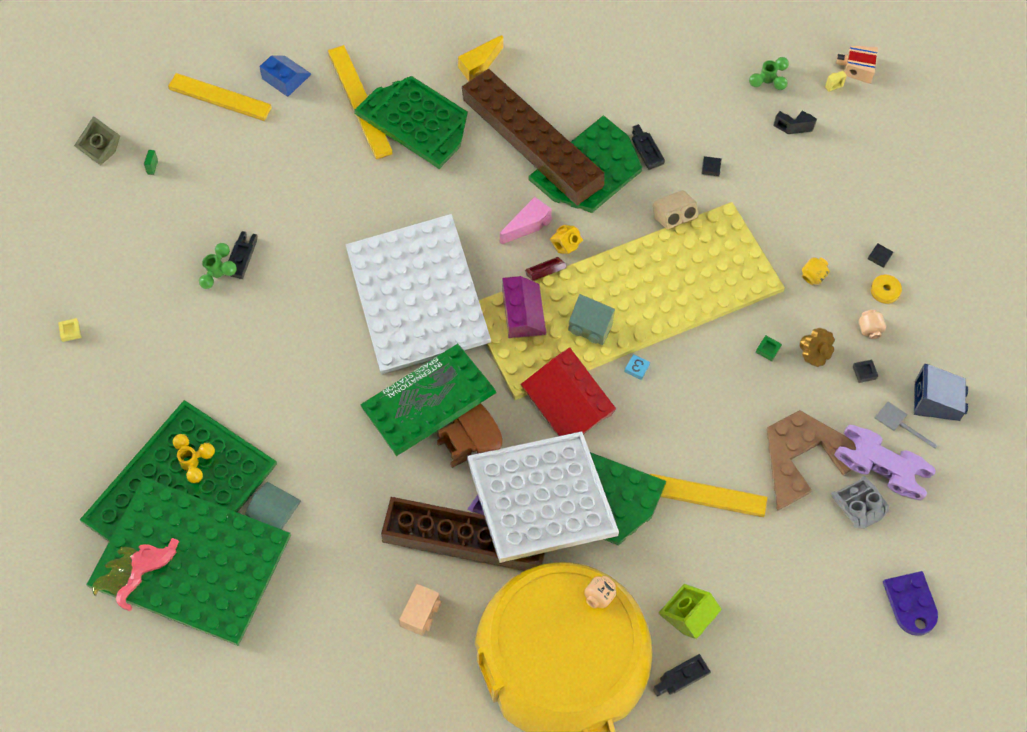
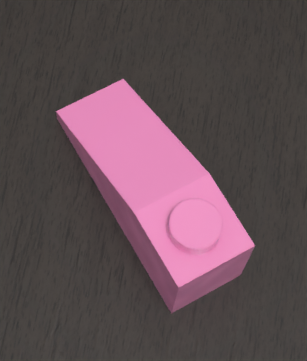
[500,197,552,244]

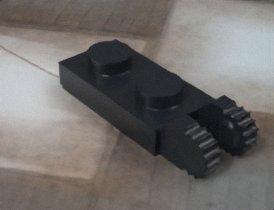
[228,231,258,279]

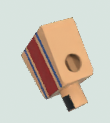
[836,46,878,84]

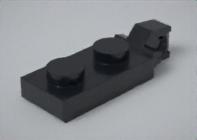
[632,124,665,170]
[653,654,711,697]

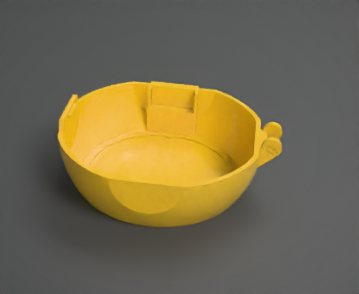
[475,562,652,732]

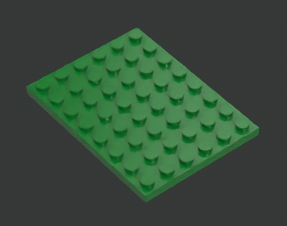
[80,400,277,542]
[86,477,291,646]

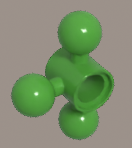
[749,57,789,90]
[199,243,237,289]

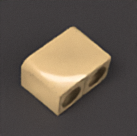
[653,190,698,229]

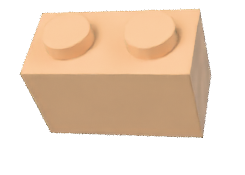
[399,584,442,636]

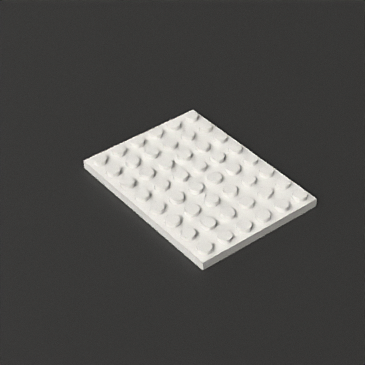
[345,214,491,375]

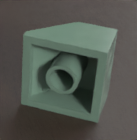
[568,294,615,345]

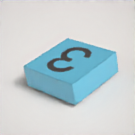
[624,354,650,380]

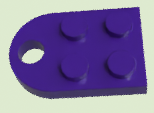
[883,571,938,636]

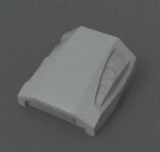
[831,476,889,529]

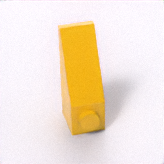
[458,35,503,81]

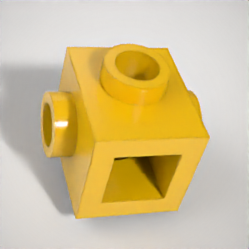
[550,225,583,254]

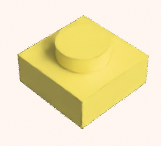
[825,71,847,92]
[58,318,82,342]

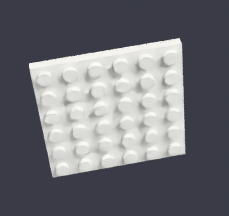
[467,432,619,563]

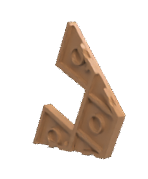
[766,410,856,511]

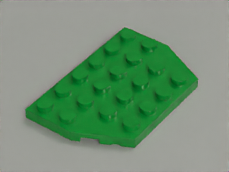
[354,76,468,169]
[529,115,642,213]
[590,452,666,546]

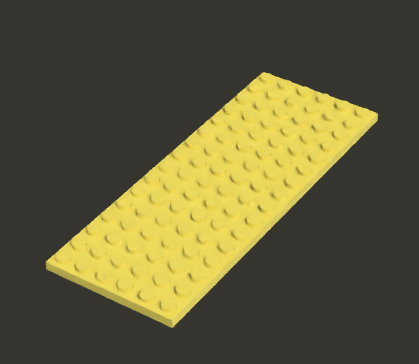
[479,202,785,400]

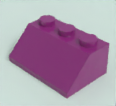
[502,276,546,338]

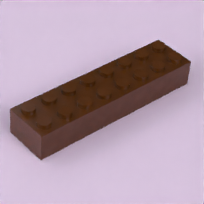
[381,497,546,571]

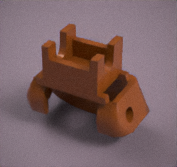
[437,403,502,468]

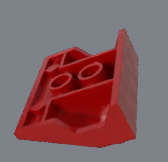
[520,347,616,436]

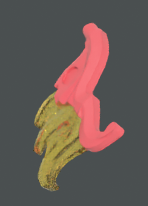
[92,538,179,611]

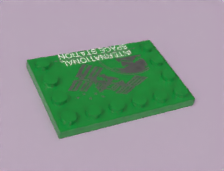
[360,343,496,457]

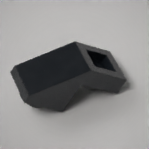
[773,110,817,134]

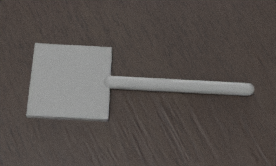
[875,402,937,448]

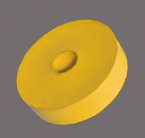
[871,274,902,304]

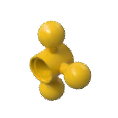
[173,434,215,483]

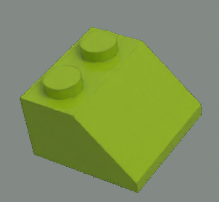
[659,584,722,639]

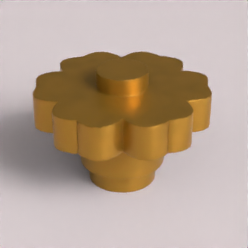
[800,328,835,367]

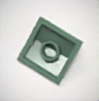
[245,482,301,529]

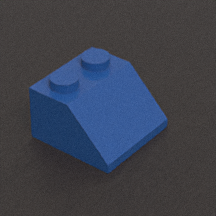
[259,55,311,97]

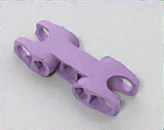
[834,425,936,500]

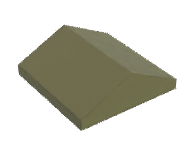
[74,116,120,165]

